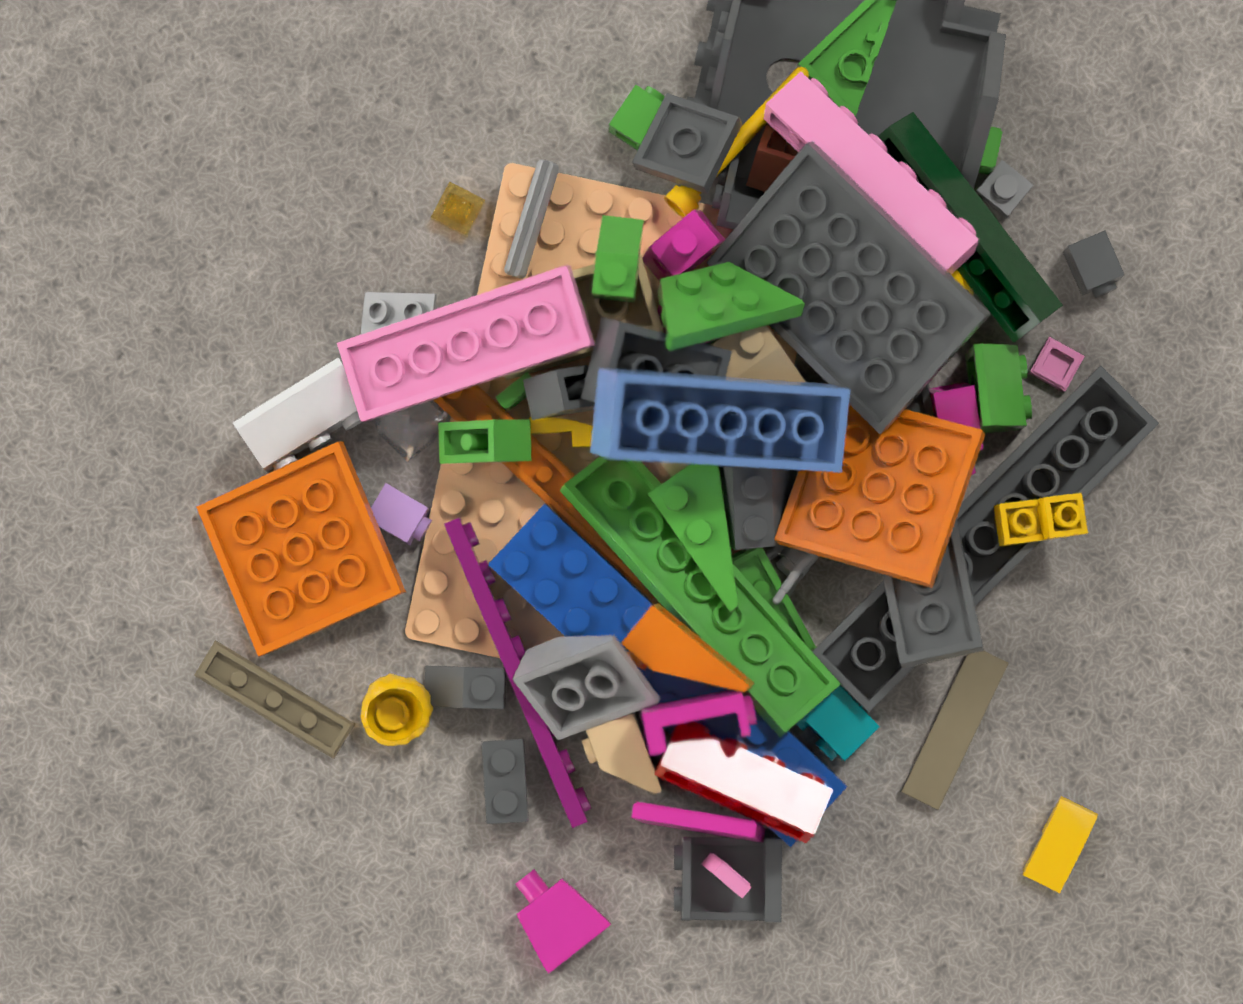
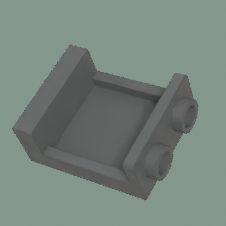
[673,837,782,922]

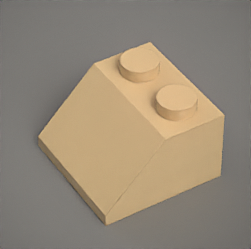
[582,712,662,794]

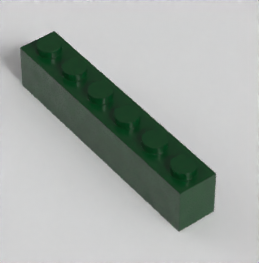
[877,112,1063,343]

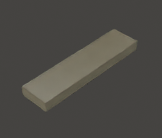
[194,640,355,759]
[900,651,1009,810]

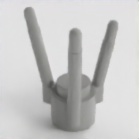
[766,544,819,604]

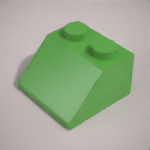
[965,343,1032,434]

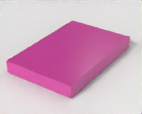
[631,802,766,843]

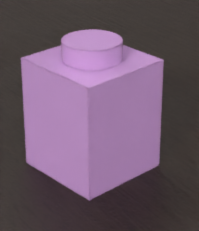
[371,483,432,545]

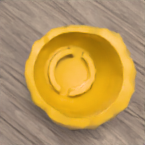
[360,673,433,746]

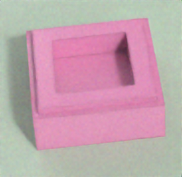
[1029,337,1085,393]
[701,853,752,898]

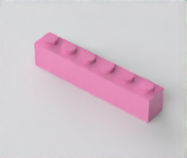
[763,72,979,275]

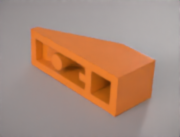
[621,603,755,692]

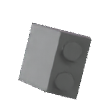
[719,465,797,550]

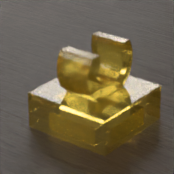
[431,181,486,237]

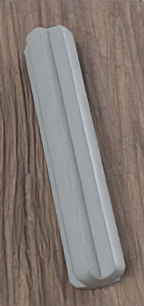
[504,159,559,278]

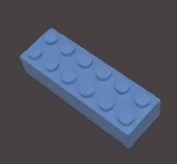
[591,368,850,472]

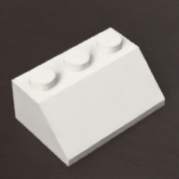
[233,358,361,472]

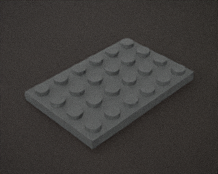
[706,141,991,434]

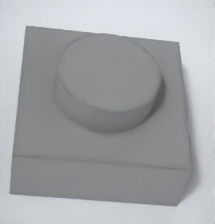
[976,160,1033,218]

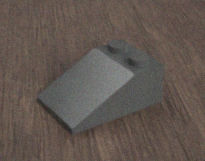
[581,317,732,402]

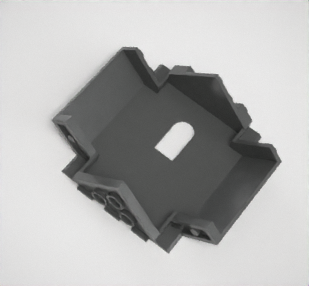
[686,0,1006,229]

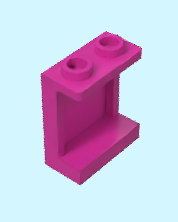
[642,689,757,755]

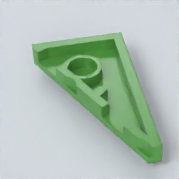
[797,0,897,117]
[648,464,739,613]

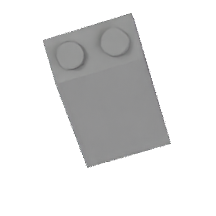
[513,636,660,740]

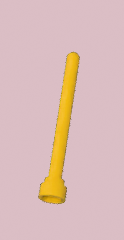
[664,67,809,218]

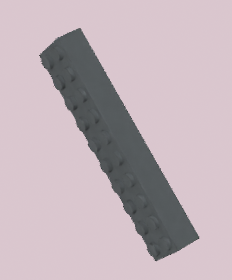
[812,366,1159,713]

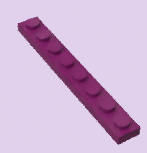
[444,517,592,828]

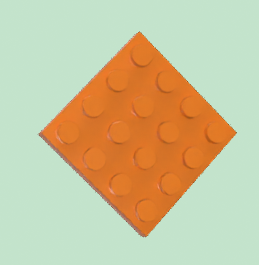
[774,404,985,588]
[197,441,406,657]

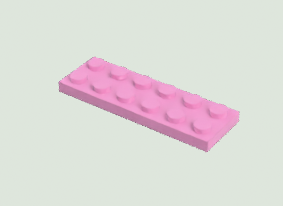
[337,265,595,422]

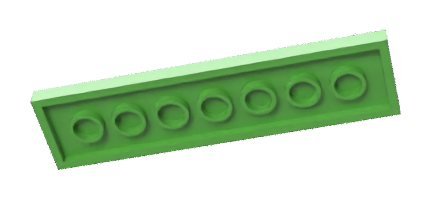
[560,456,841,738]

